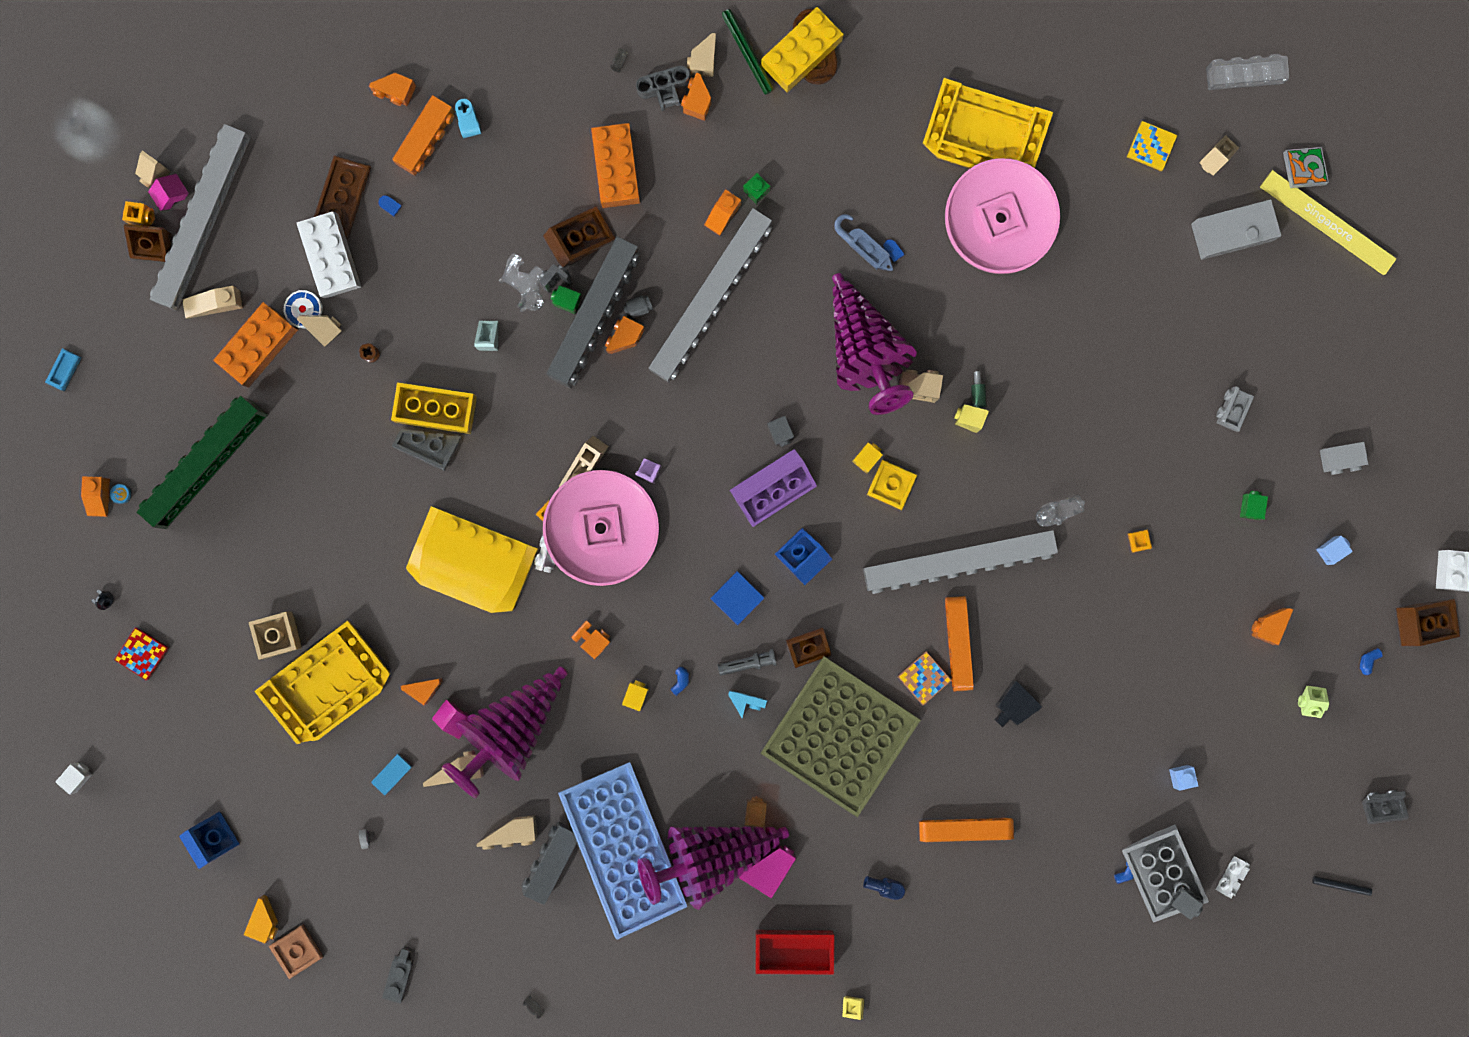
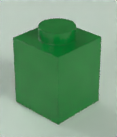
[743,173,770,205]
[551,285,582,314]
[1240,491,1268,520]

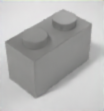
[1320,442,1368,475]

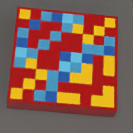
[114,627,169,681]

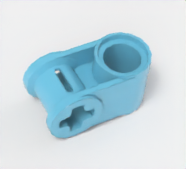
[455,99,482,139]

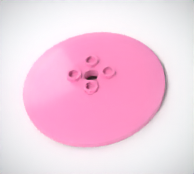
[945,158,1060,274]
[543,470,659,586]

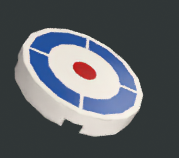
[284,290,323,329]

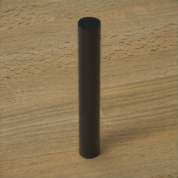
[1312,876,1372,896]

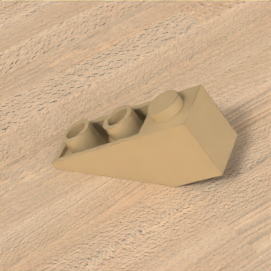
[477,815,537,849]

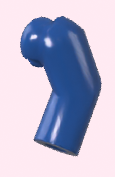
[1360,648,1383,675]
[670,667,689,696]
[1114,862,1134,884]

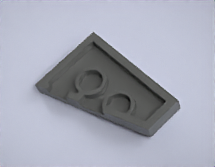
[392,429,462,471]

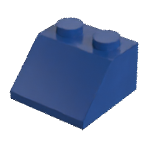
[775,528,832,585]
[179,812,239,869]

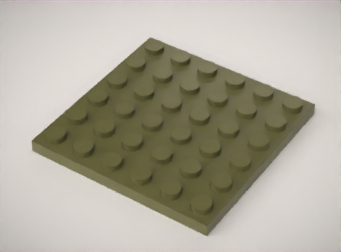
[760,656,921,818]

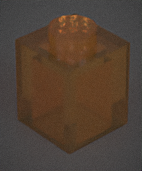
[744,797,767,827]

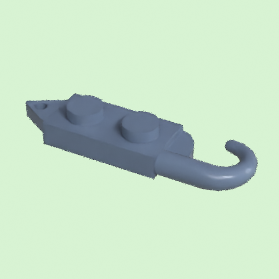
[834,214,893,271]

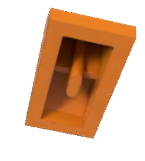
[401,678,443,705]

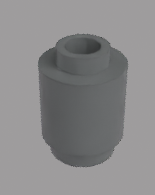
[623,295,653,319]

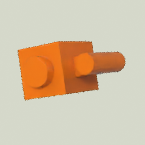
[571,620,611,660]

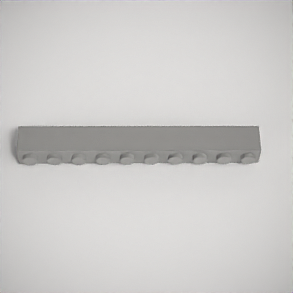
[150,124,251,311]
[649,209,773,383]
[863,530,1058,594]

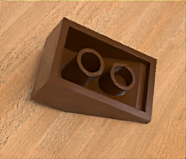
[543,207,615,268]
[1396,599,1460,646]

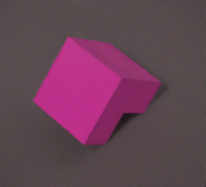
[148,174,189,211]
[432,700,469,739]

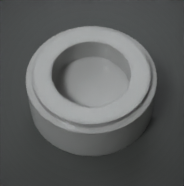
[359,829,370,849]

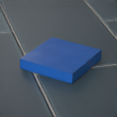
[710,571,764,625]

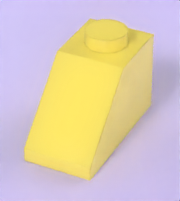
[954,405,989,433]

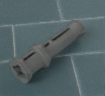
[717,648,777,676]

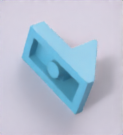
[728,690,767,718]

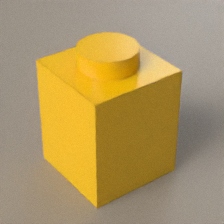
[852,443,883,474]
[622,680,649,711]

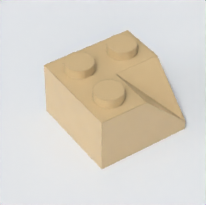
[899,370,943,403]
[249,612,302,660]

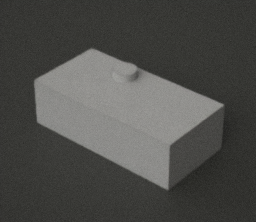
[1191,200,1281,260]

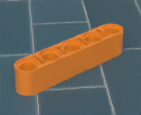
[945,596,973,692]
[919,818,1014,842]

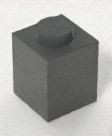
[767,416,794,447]
[1170,885,1203,920]

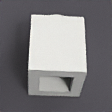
[56,762,92,795]

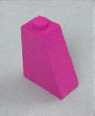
[739,846,796,898]

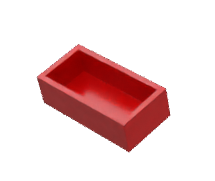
[755,930,834,975]

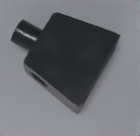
[994,680,1042,728]

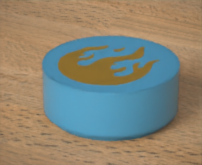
[110,484,131,504]

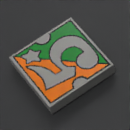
[1283,147,1329,188]

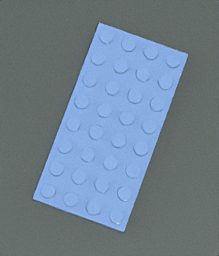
[558,762,687,940]

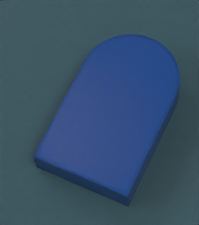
[378,196,402,217]
[883,240,905,263]

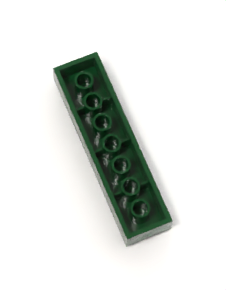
[136,395,268,529]

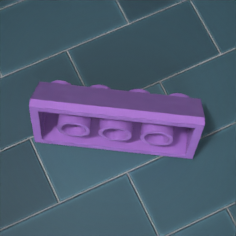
[730,449,817,527]

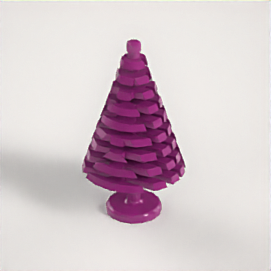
[832,273,917,415]
[441,667,568,799]
[637,827,789,910]

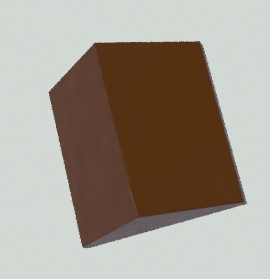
[123,224,172,262]
[786,627,831,668]

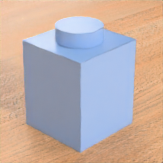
[1316,536,1353,565]
[1169,765,1198,791]

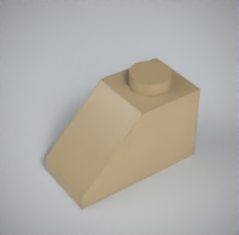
[687,33,716,77]
[1199,135,1239,175]
[135,150,171,188]
[297,315,341,347]

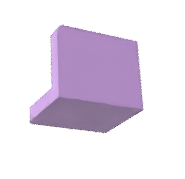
[635,458,662,484]

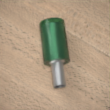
[971,371,987,408]

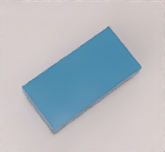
[45,348,82,391]
[371,754,413,795]

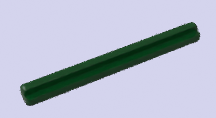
[722,9,773,95]

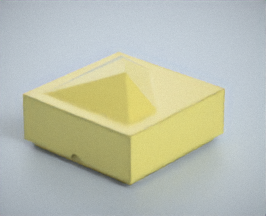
[843,996,864,1020]

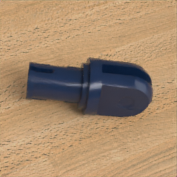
[863,876,905,900]

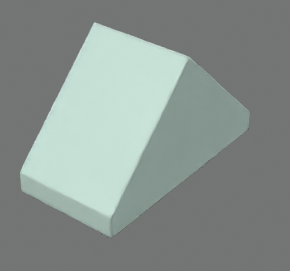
[474,321,498,351]

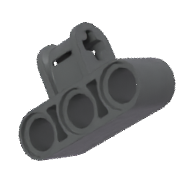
[636,66,690,111]

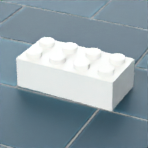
[297,212,361,298]
[1436,550,1469,592]

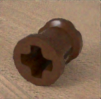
[359,343,380,363]

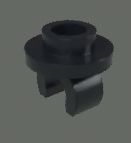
[92,590,114,610]

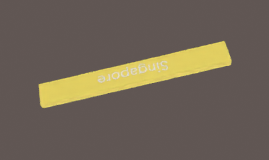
[1260,170,1396,275]

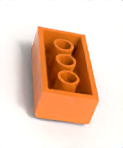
[591,123,640,208]
[213,302,298,388]

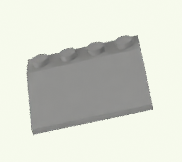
[1122,824,1209,923]

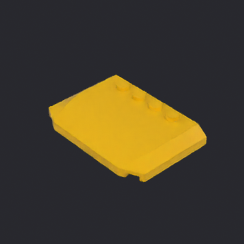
[923,78,1053,169]
[406,506,538,613]
[254,620,390,744]

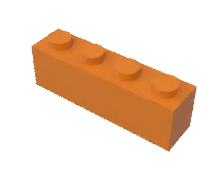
[392,95,455,176]

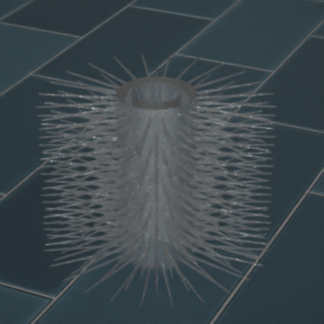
[50,97,122,164]

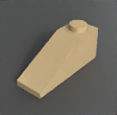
[182,286,243,319]
[559,436,609,487]
[423,750,484,787]

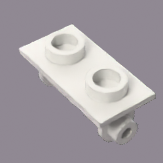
[535,536,555,573]
[1215,856,1250,899]

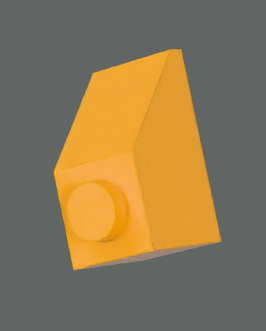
[244,895,278,943]

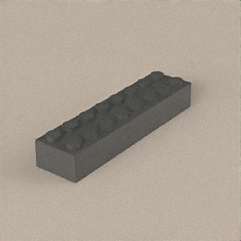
[546,236,641,389]

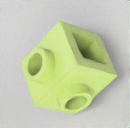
[1298,686,1329,718]

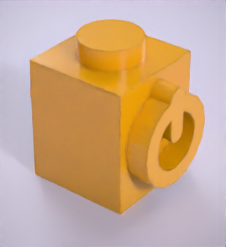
[122,201,155,226]

